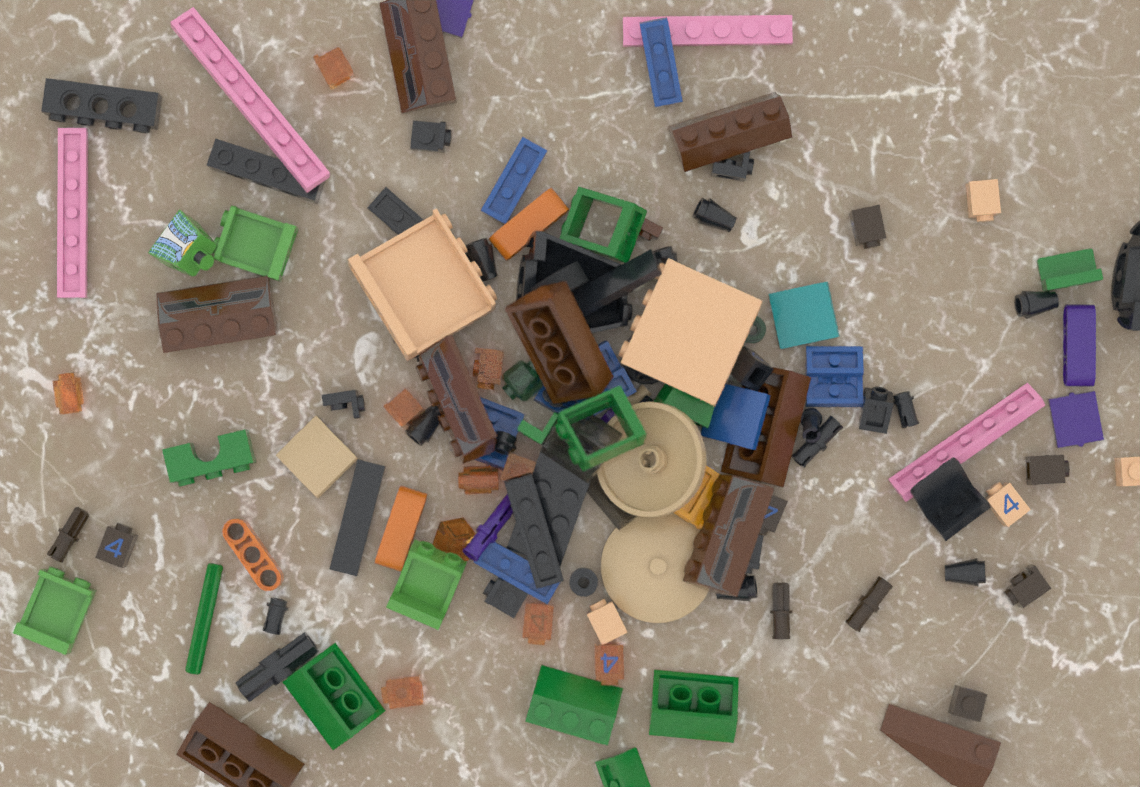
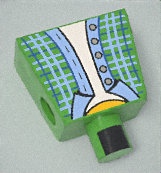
[148,209,216,277]

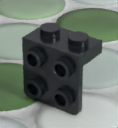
[910,458,991,541]

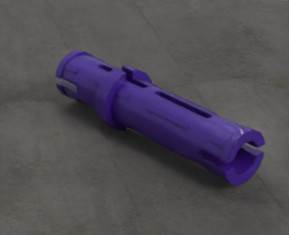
[462,493,513,562]

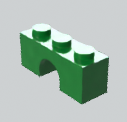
[162,429,256,487]

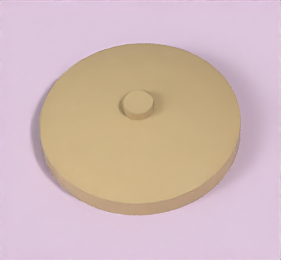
[596,402,706,517]
[601,513,708,623]

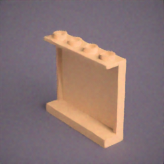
[348,208,497,361]
[618,258,763,407]

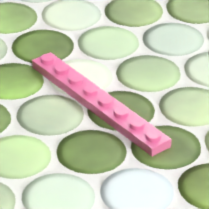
[170,7,330,193]

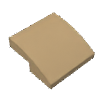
[276,416,359,498]

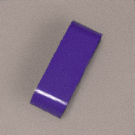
[1063,304,1096,387]

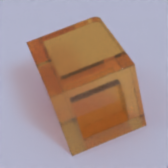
[313,47,355,90]
[383,388,425,428]
[432,517,476,561]

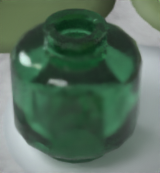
[502,360,543,402]

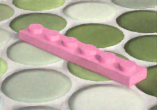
[623,15,793,47]
[57,128,88,298]
[888,383,1045,502]

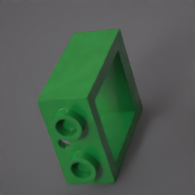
[559,187,647,263]
[555,385,647,472]

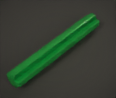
[185,563,223,675]

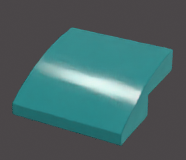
[769,282,840,349]

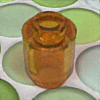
[52,372,84,414]
[458,465,499,495]

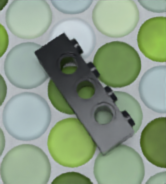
[41,78,162,134]
[207,138,326,204]

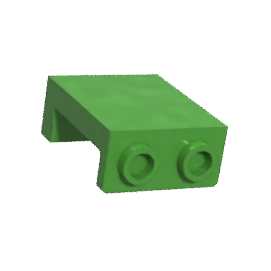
[213,205,298,282]
[386,540,467,630]
[13,566,97,655]

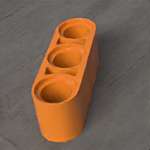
[488,188,570,261]
[375,485,428,572]
[223,519,284,591]

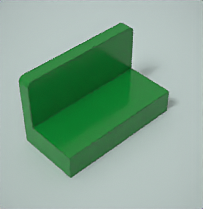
[1037,248,1103,292]
[517,412,558,446]
[595,747,651,787]

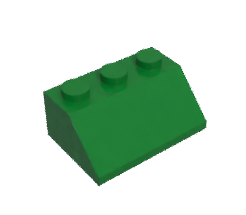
[283,643,386,750]
[525,664,623,746]
[649,670,739,743]

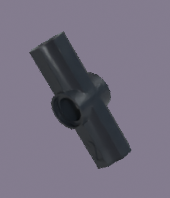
[235,632,319,702]

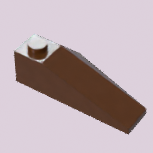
[880,703,1001,787]

